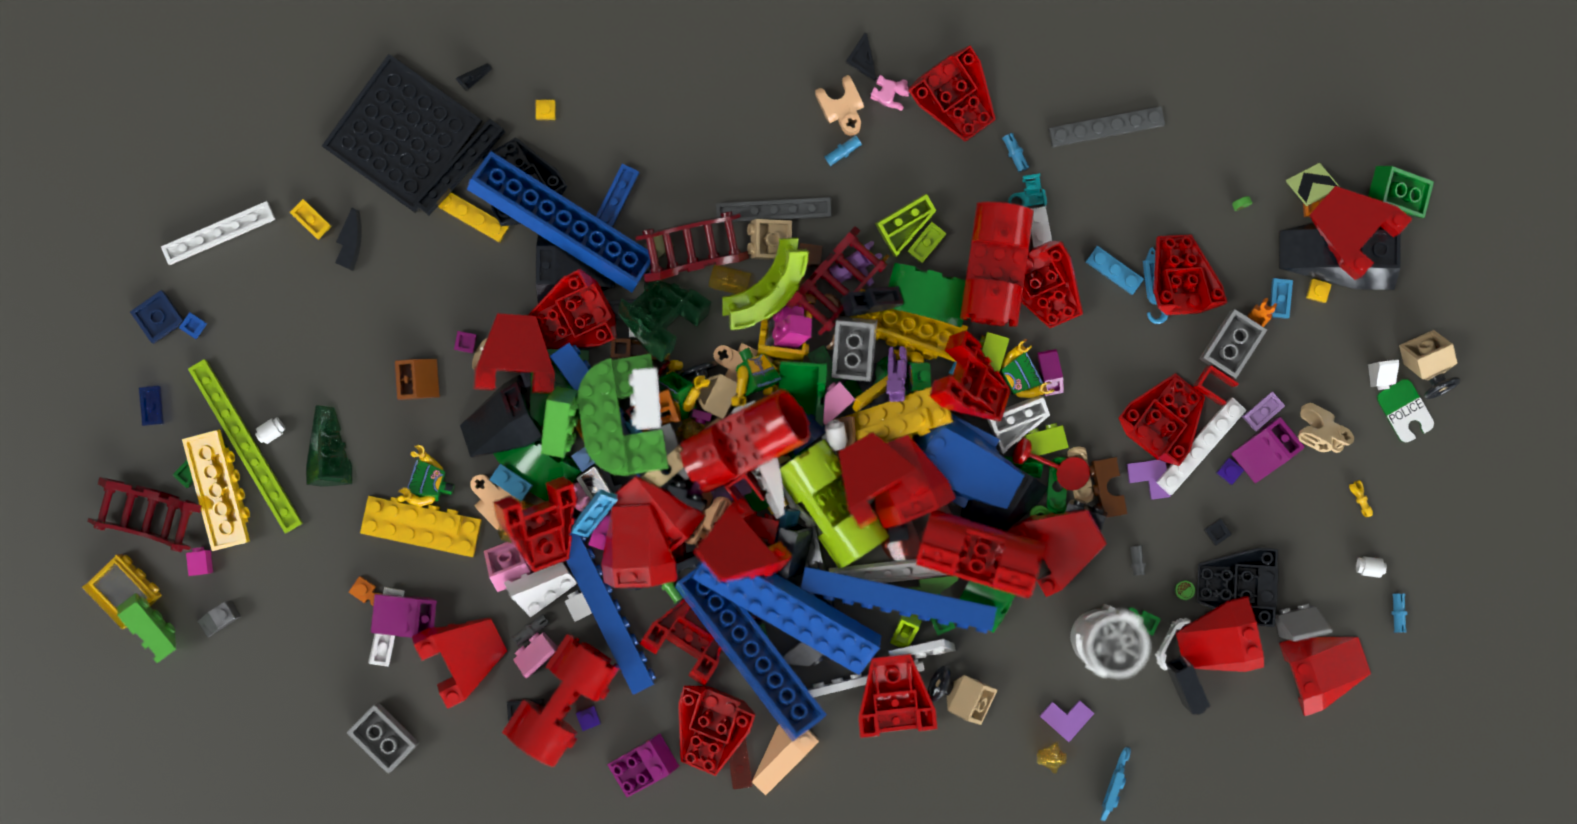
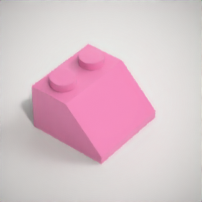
[823,382,855,426]
[484,541,532,592]
[513,632,558,678]

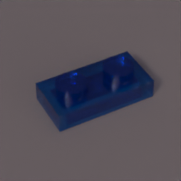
[139,386,164,426]

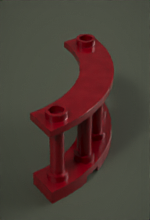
[635,211,749,282]
[786,226,890,335]
[87,477,202,552]

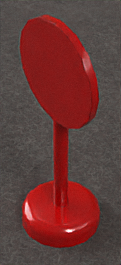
[1013,438,1090,491]

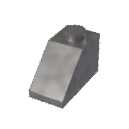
[197,601,241,638]
[782,642,823,666]

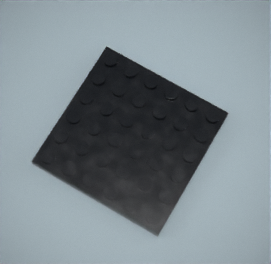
[322,54,482,213]

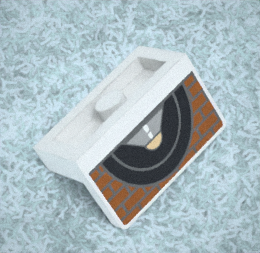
[576,467,612,500]

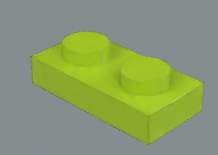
[907,222,947,263]

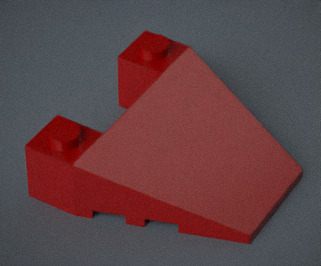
[1309,186,1412,280]
[473,313,555,394]
[929,330,1011,422]
[839,432,929,529]
[493,477,577,572]
[695,498,792,581]
[1008,510,1107,597]
[640,599,722,686]
[412,618,507,709]

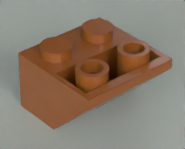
[395,359,440,400]

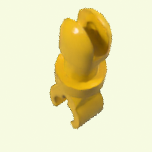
[1349,480,1373,517]

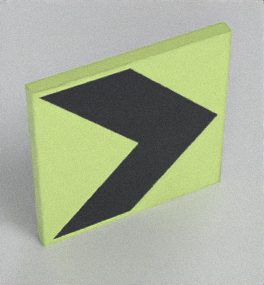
[1286,163,1340,206]

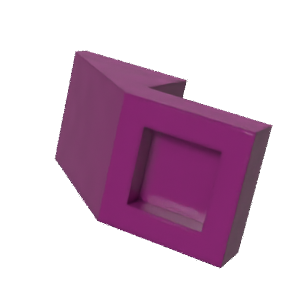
[1038,349,1064,396]

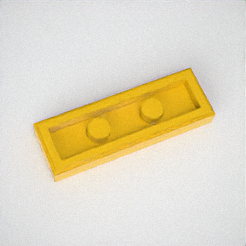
[852,375,888,412]

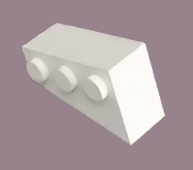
[629,368,662,429]
[987,396,1050,454]
[504,562,577,617]

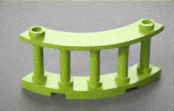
[722,237,808,330]

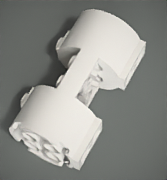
[1070,604,1149,678]

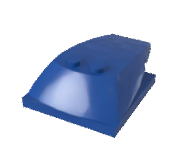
[915,413,1025,509]

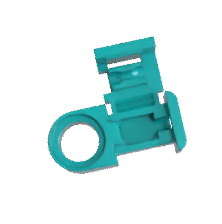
[1007,173,1047,208]

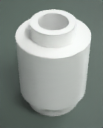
[255,417,286,444]
[825,420,847,450]
[1356,556,1387,578]

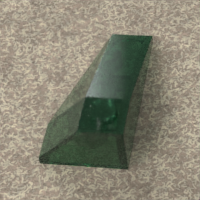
[306,405,352,487]

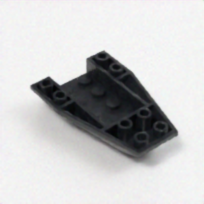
[1279,223,1401,290]

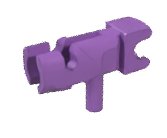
[829,241,882,286]
[887,346,907,402]

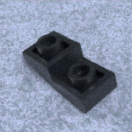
[668,481,708,511]

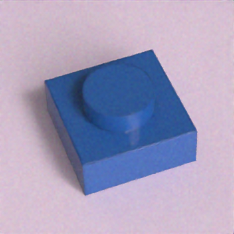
[179,312,208,339]

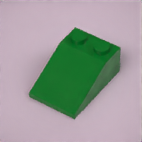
[1368,166,1434,218]

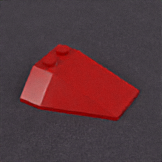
[1175,596,1264,672]
[1279,637,1371,716]
[858,654,937,738]

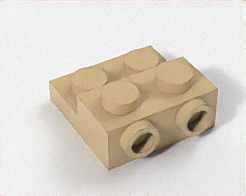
[747,219,792,260]

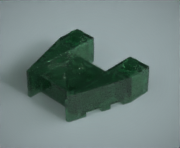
[618,280,711,362]

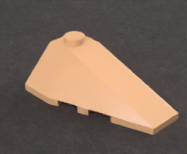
[752,725,819,795]

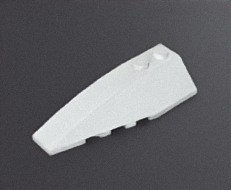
[728,401,784,519]

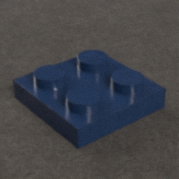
[130,290,184,344]

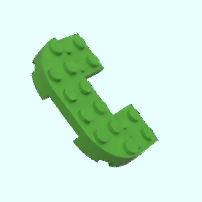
[578,354,669,476]

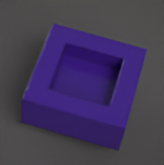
[1216,458,1244,485]
[576,706,601,731]

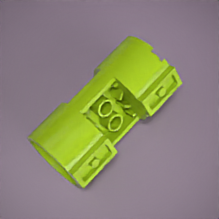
[780,439,890,569]

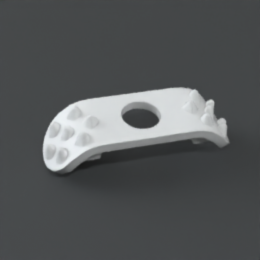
[1155,618,1191,671]

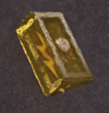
[709,265,751,294]

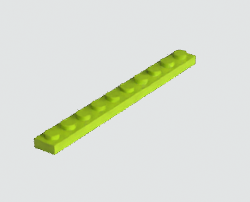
[188,359,303,533]

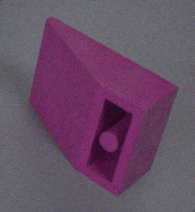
[1231,417,1305,484]
[370,594,437,638]
[607,733,680,797]

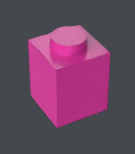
[186,547,213,576]

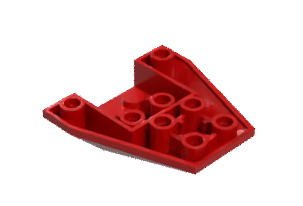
[908,45,996,142]
[1153,235,1228,315]
[1021,241,1083,328]
[528,269,616,349]
[1118,373,1205,466]
[875,434,956,528]
[613,476,705,551]
[601,505,678,588]
[678,685,756,776]

